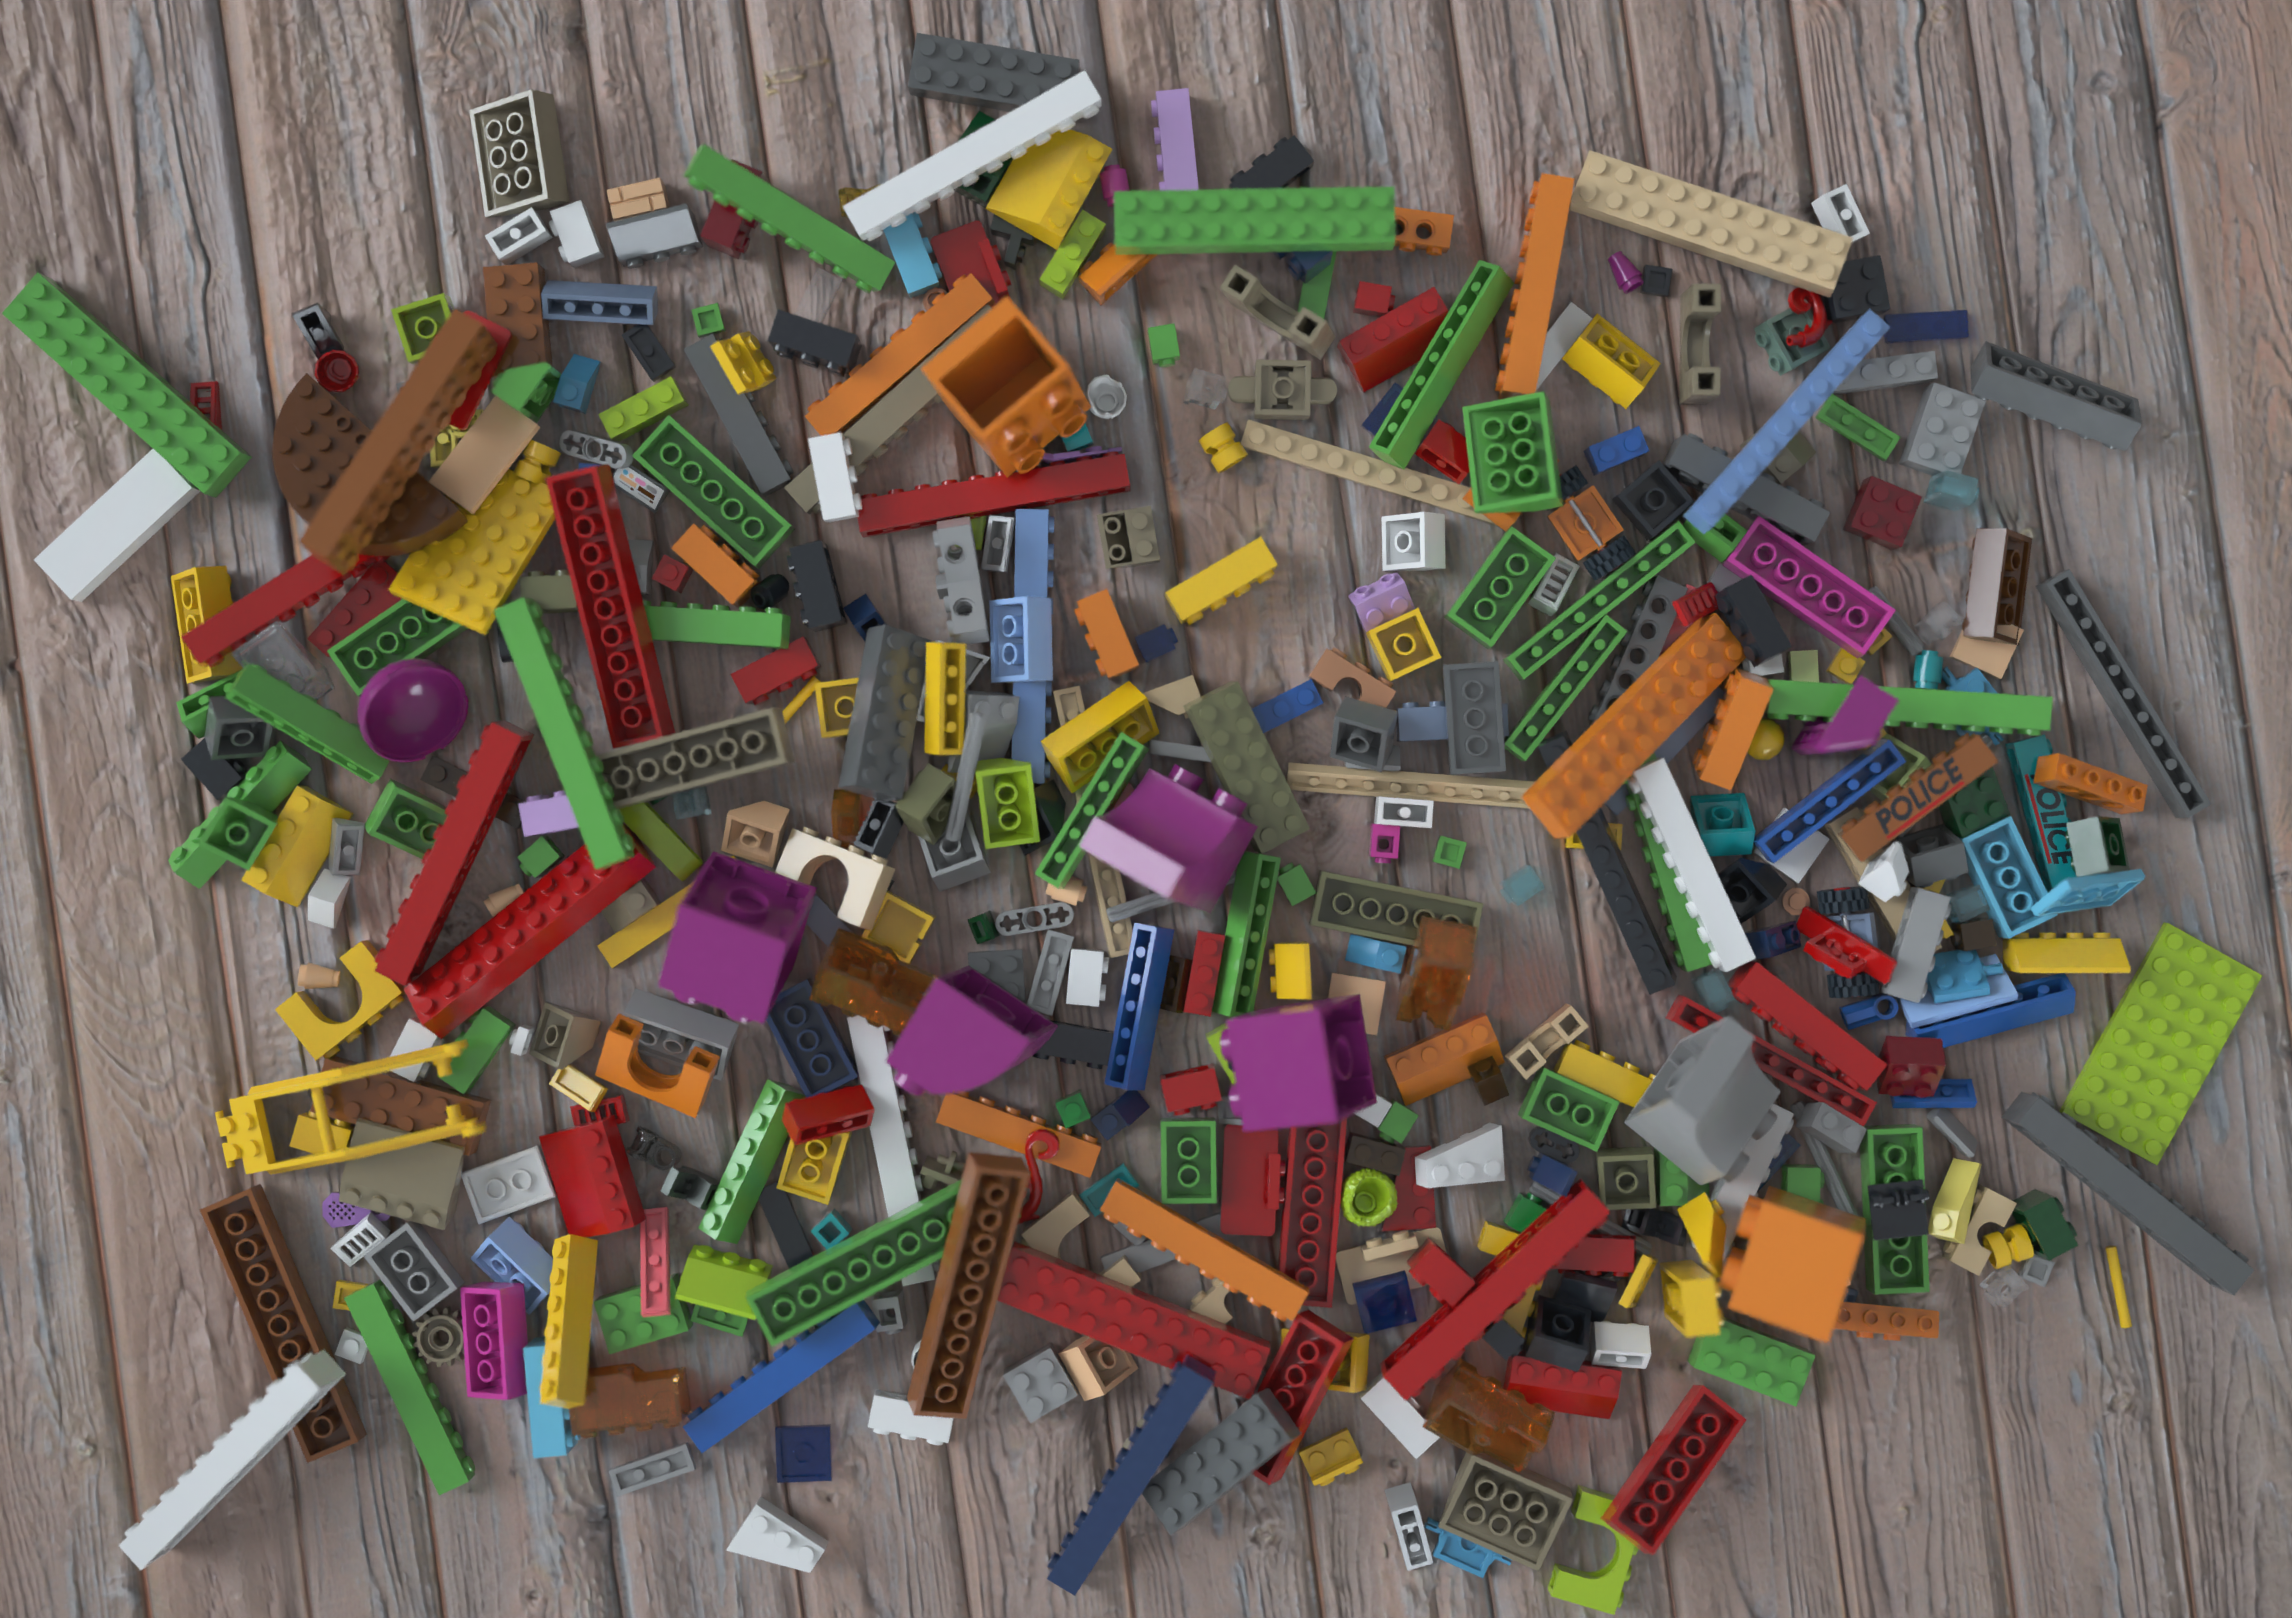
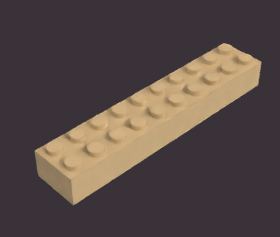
[1569,150,1853,298]

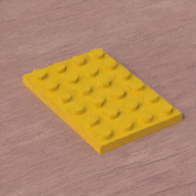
[388,469,555,635]

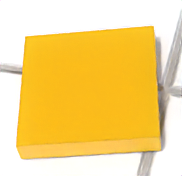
[1618,1254,1659,1308]

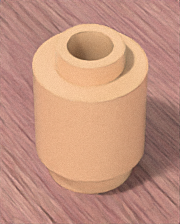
[1046,876,1087,906]

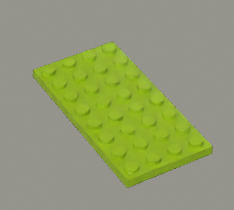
[2059,922,2263,1165]

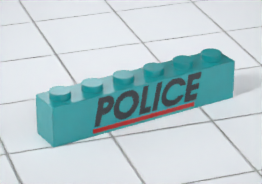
[2005,735,2076,893]

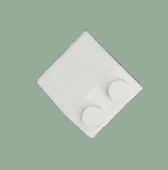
[1382,512,1446,571]

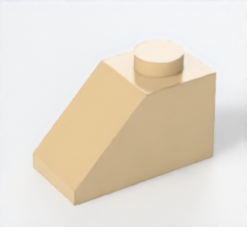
[1143,675,1201,719]

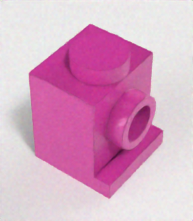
[1369,824,1400,864]

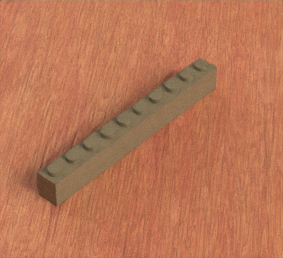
[784,303,992,515]

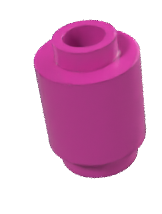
[1099,164,1130,207]

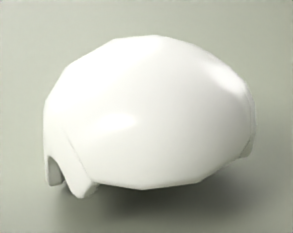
[1086,374,1127,419]

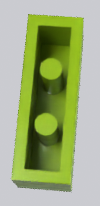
[1039,210,1106,300]
[598,376,689,442]

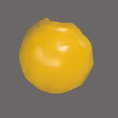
[1747,718,1785,760]

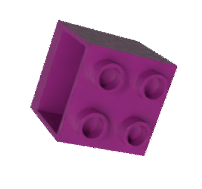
[658,851,817,1024]

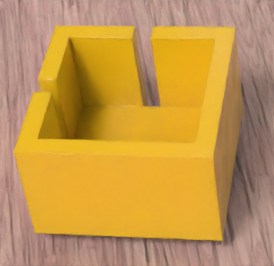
[860,891,936,966]

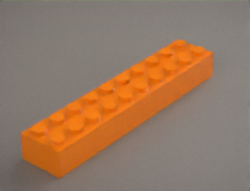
[1521,613,1746,838]

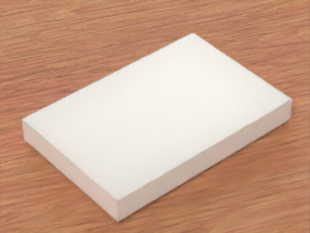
[461,1145,557,1224]

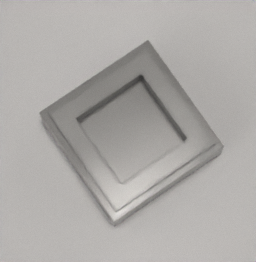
[2017,1254,2055,1287]

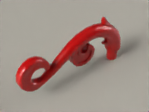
[1786,287,1832,348]
[1017,1129,1060,1225]

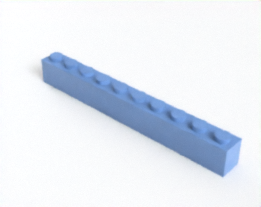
[1683,309,1890,534]
[1012,509,1054,784]

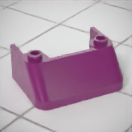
[1791,676,1899,755]

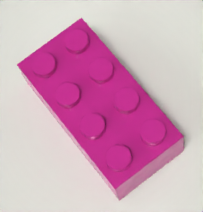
[460,1281,528,1400]

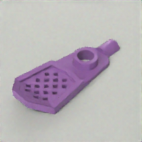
[1041,446,1122,465]
[322,1192,391,1228]

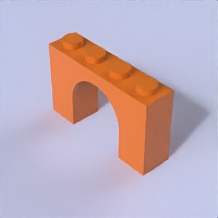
[595,1014,720,1118]

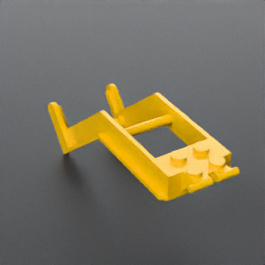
[215,1039,487,1175]

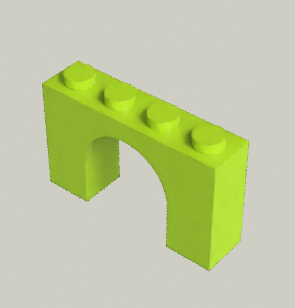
[1548,1485,1638,1615]

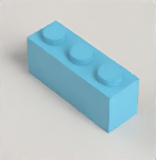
[883,212,943,299]

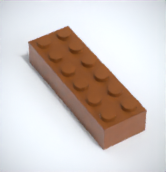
[310,1056,491,1156]

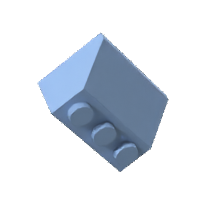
[989,596,1053,683]
[470,1217,553,1315]

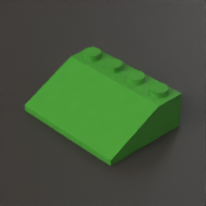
[1462,391,1563,514]

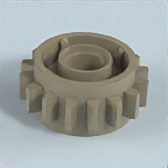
[413,1306,465,1367]

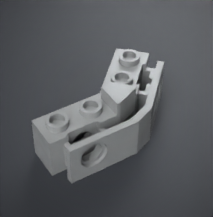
[932,516,990,645]

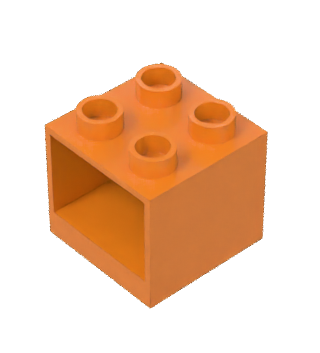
[920,297,1091,478]
[1719,1185,1866,1343]

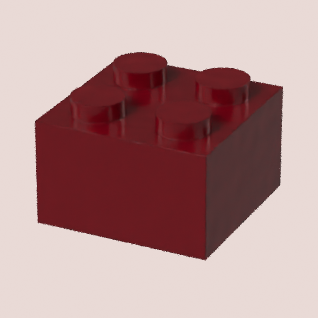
[1843,476,1922,550]
[1876,1036,1946,1098]

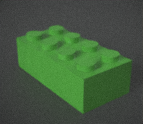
[1444,526,1556,649]
[1687,1317,1816,1407]

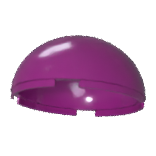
[357,658,468,762]

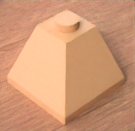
[721,801,790,868]

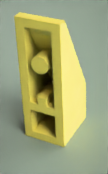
[1928,1158,1982,1244]

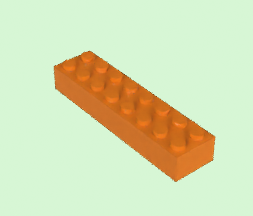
[1495,173,1575,400]

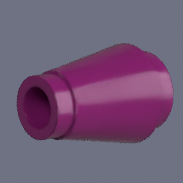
[1608,251,1644,294]

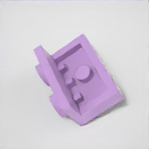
[1348,572,1415,632]

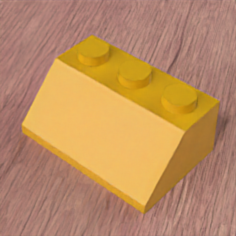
[1562,313,1661,409]

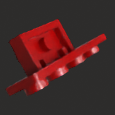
[1797,906,1897,984]

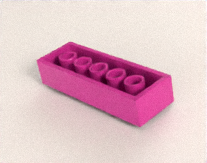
[1722,516,1896,659]

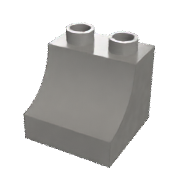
[1624,1016,1781,1185]

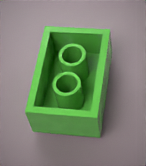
[1517,1066,1619,1152]
[1160,1117,1217,1204]
[594,1273,694,1355]

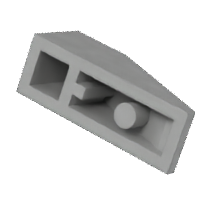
[1385,1482,1433,1571]

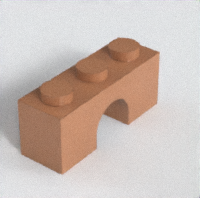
[1308,647,1396,708]

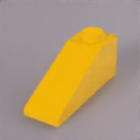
[1677,1192,1727,1279]

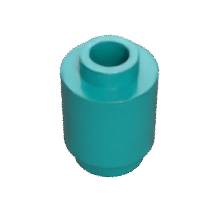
[1913,650,1944,690]

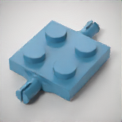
[1942,666,2004,746]
[1925,949,2003,1004]
[1424,1517,1512,1578]

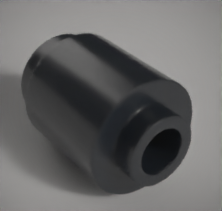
[750,574,790,610]

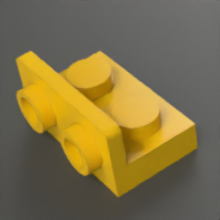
[1298,1427,1363,1486]

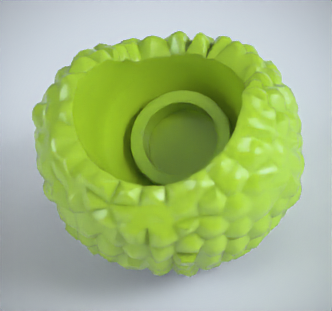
[1340,1168,1397,1227]

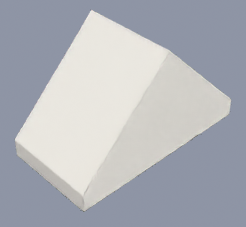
[308,868,352,929]

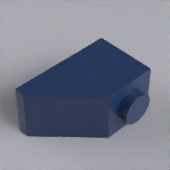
[843,593,887,641]
[1527,1152,1578,1197]

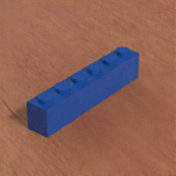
[1753,738,1906,863]
[1104,922,1175,1091]
[1906,973,2076,1048]

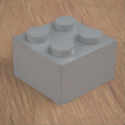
[1003,1342,1078,1423]

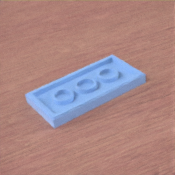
[1896,954,2018,1029]

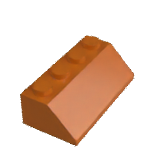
[1078,242,1158,306]
[1383,1013,1505,1106]

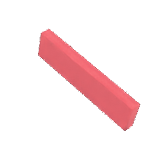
[640,1207,671,1318]

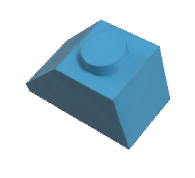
[553,354,601,414]
[1345,934,1406,974]

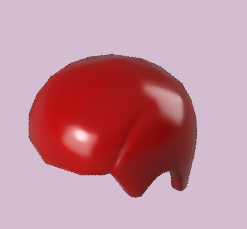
[315,350,359,392]

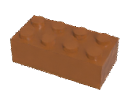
[483,263,553,379]

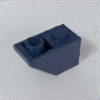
[1744,920,1802,960]

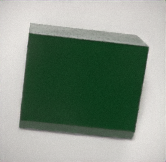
[967,911,1000,945]

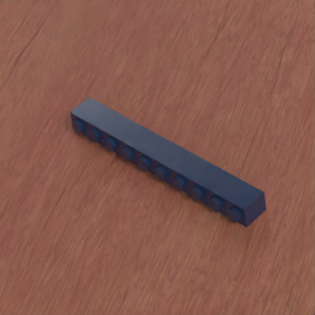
[1047,1354,1216,1596]

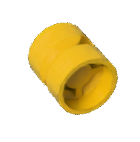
[1198,422,1248,474]
[513,440,561,485]
[1982,1224,2034,1269]

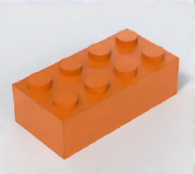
[1692,667,1774,790]

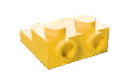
[710,331,777,395]

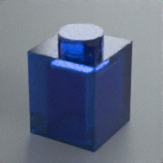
[1135,624,1178,664]

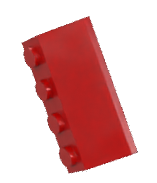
[1337,286,1449,393]
[1501,1351,1622,1419]

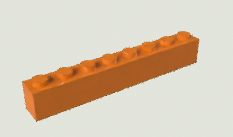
[805,273,995,436]
[1100,1178,1309,1321]

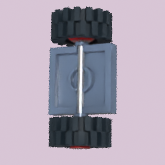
[1817,886,1880,998]

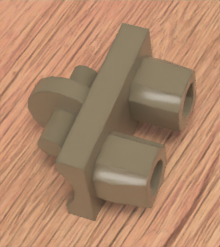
[920,1150,965,1189]

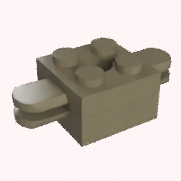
[1227,360,1337,420]

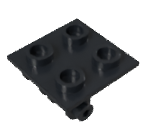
[1867,1179,1929,1240]

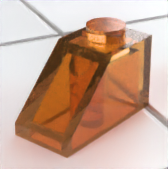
[831,789,863,849]

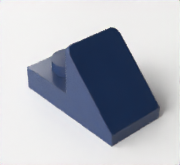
[1090,1090,1150,1141]

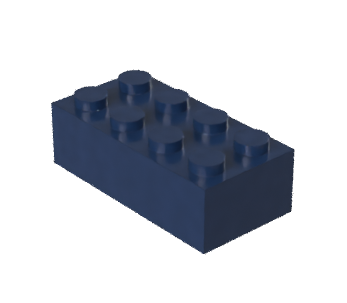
[766,977,859,1098]

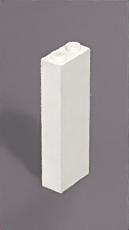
[34,449,200,602]

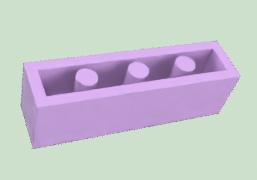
[1151,88,1199,190]

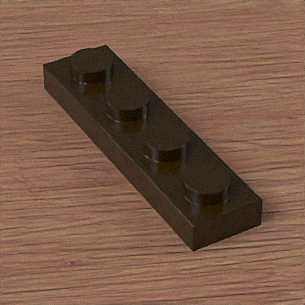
[420,755,526,829]

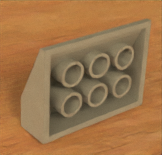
[469,89,569,218]
[339,1118,465,1230]
[1438,1444,1573,1571]

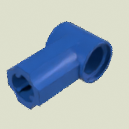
[1839,993,1899,1030]

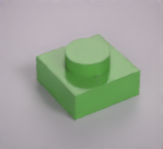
[691,303,726,338]
[1432,835,1467,869]

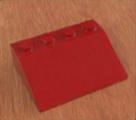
[539,1115,646,1238]

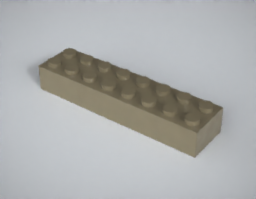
[595,708,795,809]

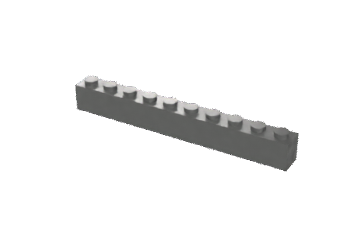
[2036,569,2211,818]

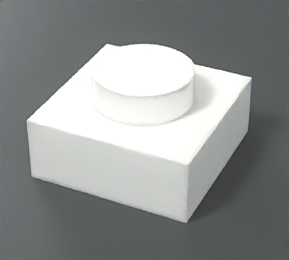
[509,1024,535,1056]
[335,1327,368,1364]

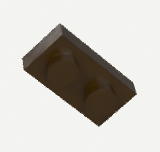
[1160,955,1192,1013]

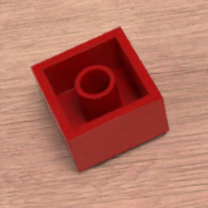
[1160,1063,1222,1116]
[1407,1237,1476,1307]

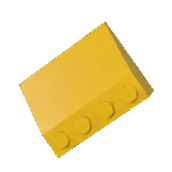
[985,129,1113,250]

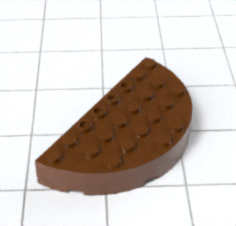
[272,373,468,556]

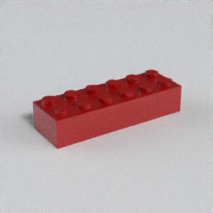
[1725,961,1887,1091]
[1252,1310,1354,1485]
[1600,1385,1747,1555]

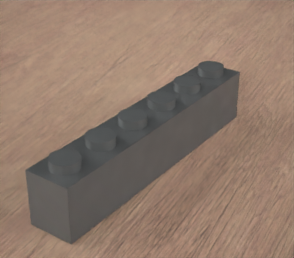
[684,334,794,497]

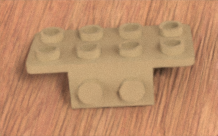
[1336,1227,1446,1305]

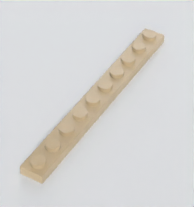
[1241,420,1497,526]
[1052,686,1133,958]
[1286,763,1535,808]

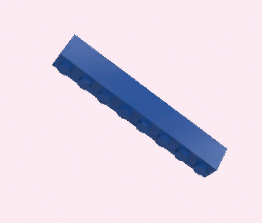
[683,1299,880,1453]

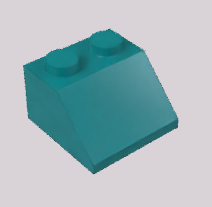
[1690,793,1755,857]

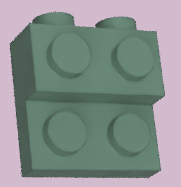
[1754,308,1831,376]

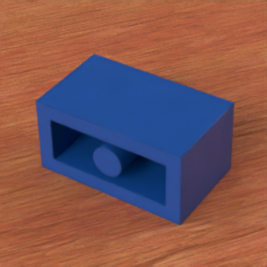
[1583,426,1649,476]

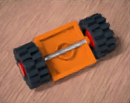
[1546,465,1636,581]

